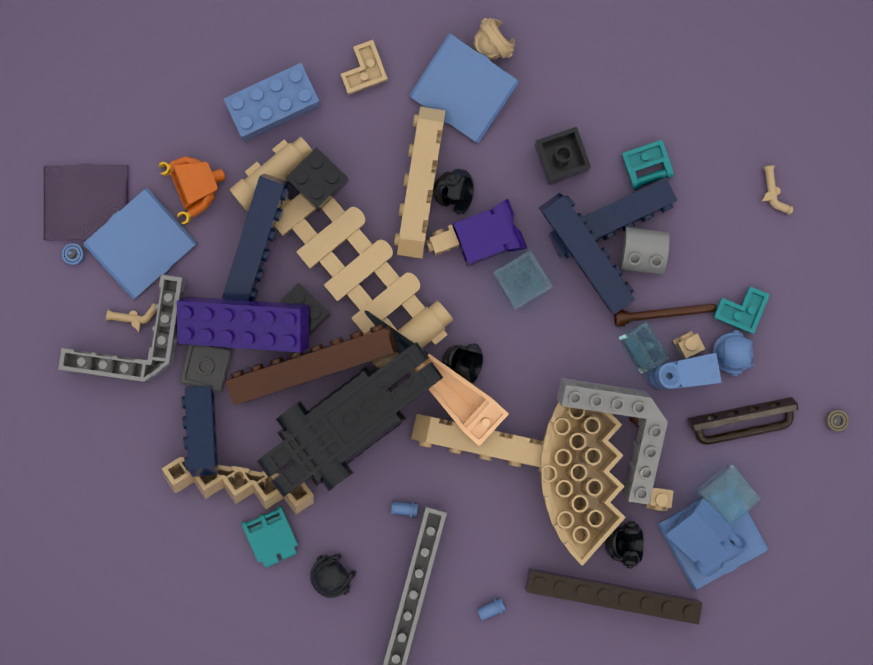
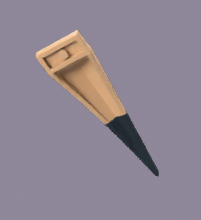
[365,310,509,446]

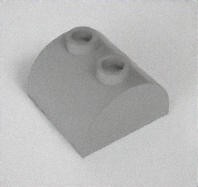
[619,227,669,275]

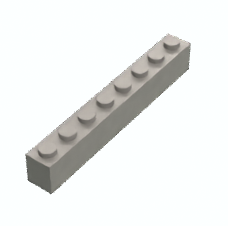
[383,506,447,665]

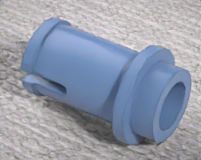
[391,501,418,519]
[477,598,506,621]

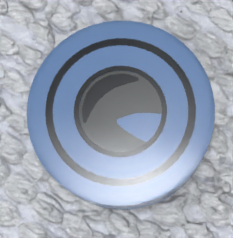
[62,243,85,265]

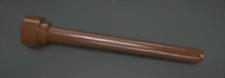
[614,304,716,327]

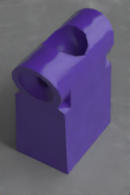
[453,199,527,267]

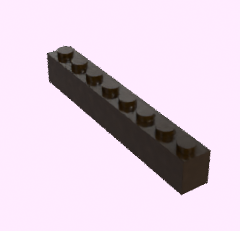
[525,568,703,625]

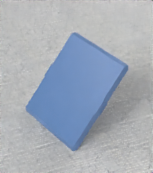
[409,33,520,143]
[83,188,197,300]
[657,483,769,590]

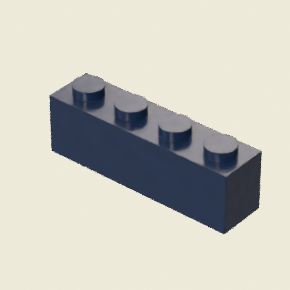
[182,385,218,477]

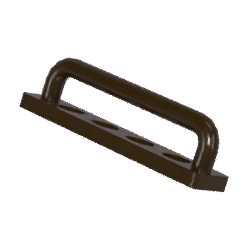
[688,397,798,445]

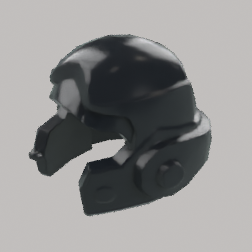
[433,169,474,215]
[442,343,483,384]
[605,521,644,569]
[310,553,356,598]

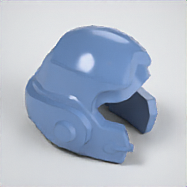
[713,330,754,377]

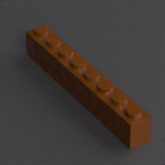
[225,324,398,405]

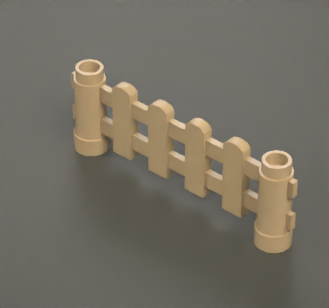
[229,137,453,370]

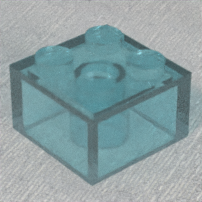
[493,250,553,311]
[695,465,761,525]

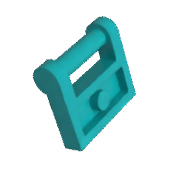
[621,140,674,190]

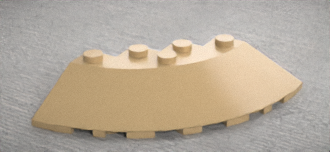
[540,402,626,566]

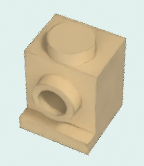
[425,225,460,256]
[672,331,705,359]
[646,487,674,511]

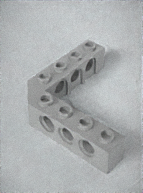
[58,275,186,382]
[557,378,668,505]

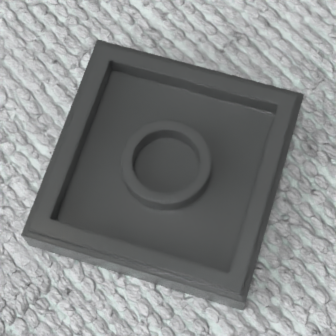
[180,345,232,392]

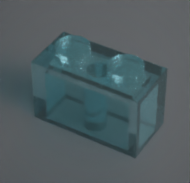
[619,322,669,373]

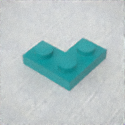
[713,286,770,334]

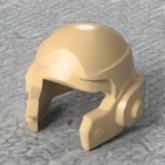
[473,18,515,61]

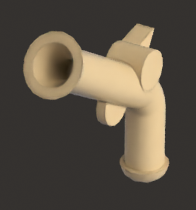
[761,165,794,215]
[106,303,158,333]

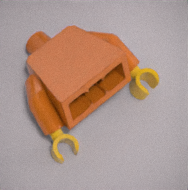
[159,156,225,224]

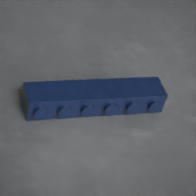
[222,173,290,301]
[549,178,677,259]
[539,193,635,315]

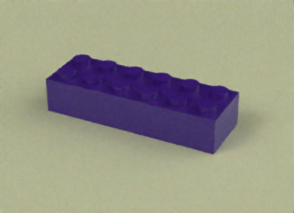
[177,297,309,352]

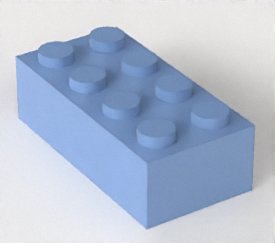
[224,63,321,142]

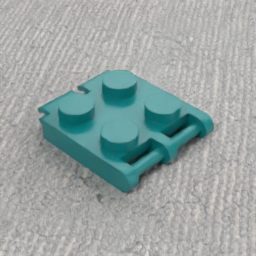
[241,505,299,568]

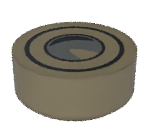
[826,410,849,431]

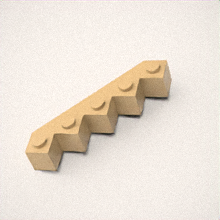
[394,106,446,259]
[411,414,543,472]
[162,457,314,515]

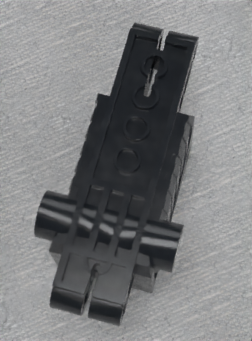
[257,342,444,497]

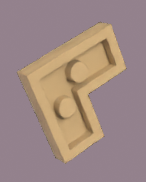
[341,40,388,95]

